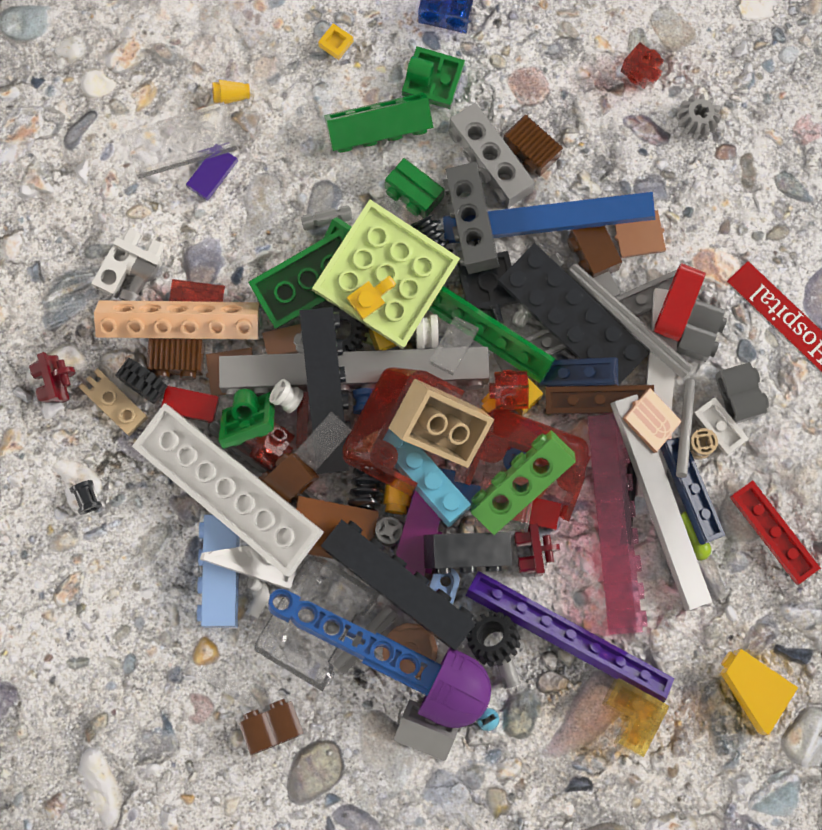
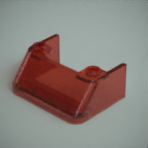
[342,367,465,496]
[462,408,589,522]

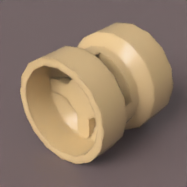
[690,428,718,460]

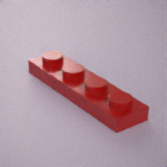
[730,480,821,585]

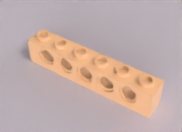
[94,300,260,339]

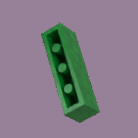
[324,92,434,153]

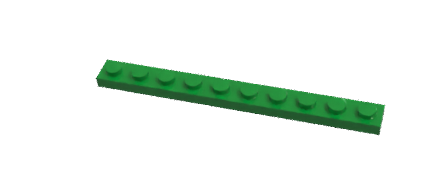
[323,217,555,383]

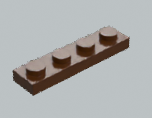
[546,385,654,414]

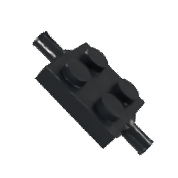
[456,239,519,324]

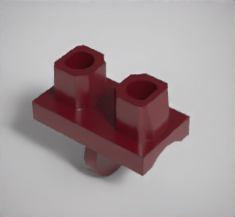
[29,352,76,403]
[514,524,560,577]

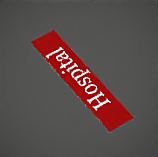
[727,261,822,372]

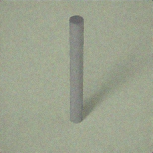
[676,379,696,478]

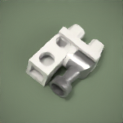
[91,228,164,301]

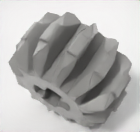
[677,93,721,139]

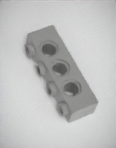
[448,102,535,209]

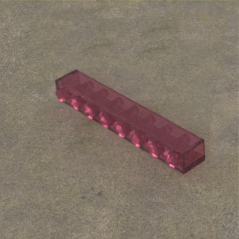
[587,414,648,636]

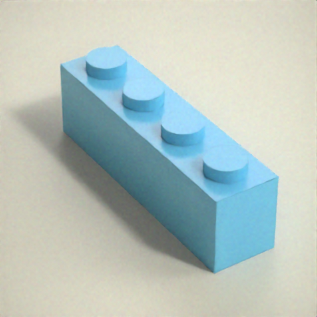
[376,429,471,528]

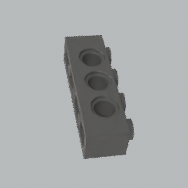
[443,162,500,274]

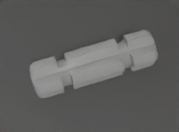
[301,205,352,230]

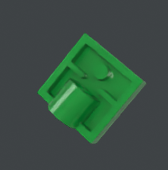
[402,46,465,109]
[218,389,275,449]

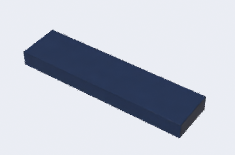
[660,437,726,545]

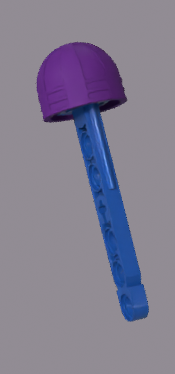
[268,589,491,728]

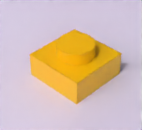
[318,23,354,60]

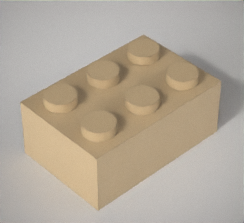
[389,379,494,468]

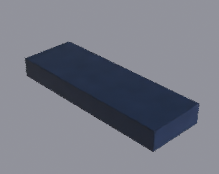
[537,357,618,388]

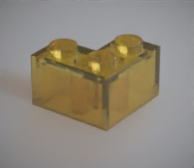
[602,678,670,757]

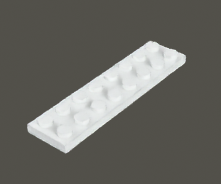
[132,403,324,577]

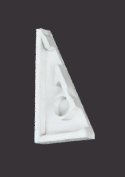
[200,545,297,589]

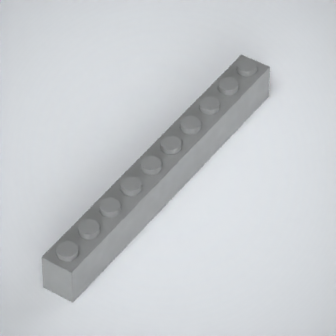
[219,347,490,397]

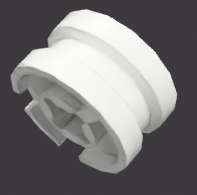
[416,314,438,349]

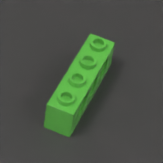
[471,430,576,535]

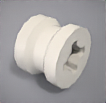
[270,379,303,413]

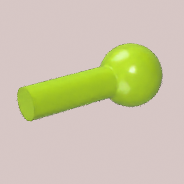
[680,512,711,561]

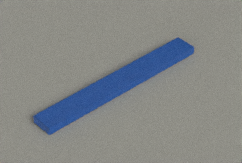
[443,192,656,244]

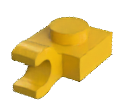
[346,275,396,320]

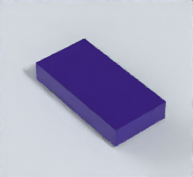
[186,144,238,201]

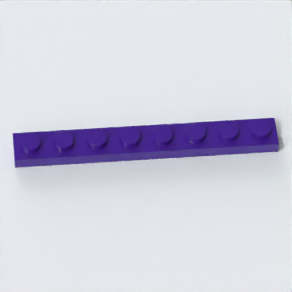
[465,571,675,704]

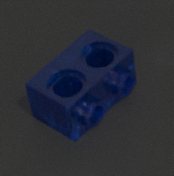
[418,0,474,34]

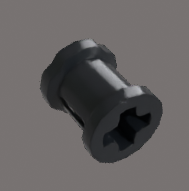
[70,480,102,515]

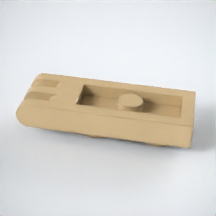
[78,368,148,436]

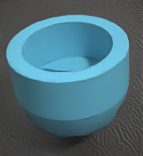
[477,708,499,731]

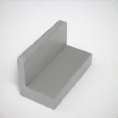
[394,699,459,761]

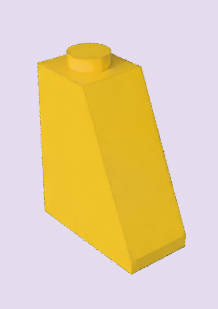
[720,649,798,735]

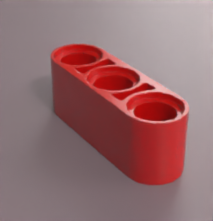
[653,263,706,342]

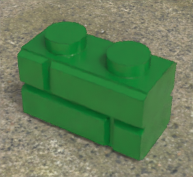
[385,158,445,218]

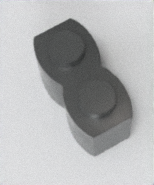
[676,299,727,362]
[715,362,769,424]

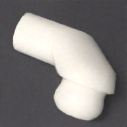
[246,577,270,618]

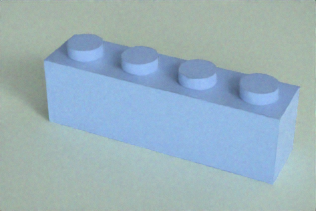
[197,515,240,628]

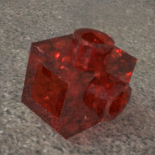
[620,42,664,89]
[489,370,529,411]
[249,422,295,471]

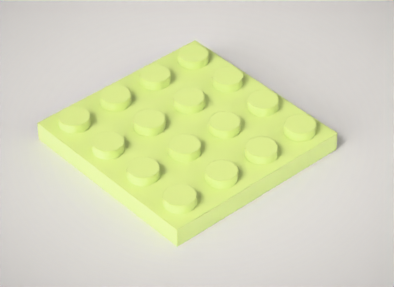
[312,200,460,349]

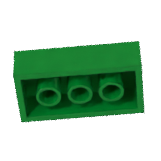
[248,229,346,330]

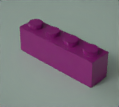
[396,490,443,576]

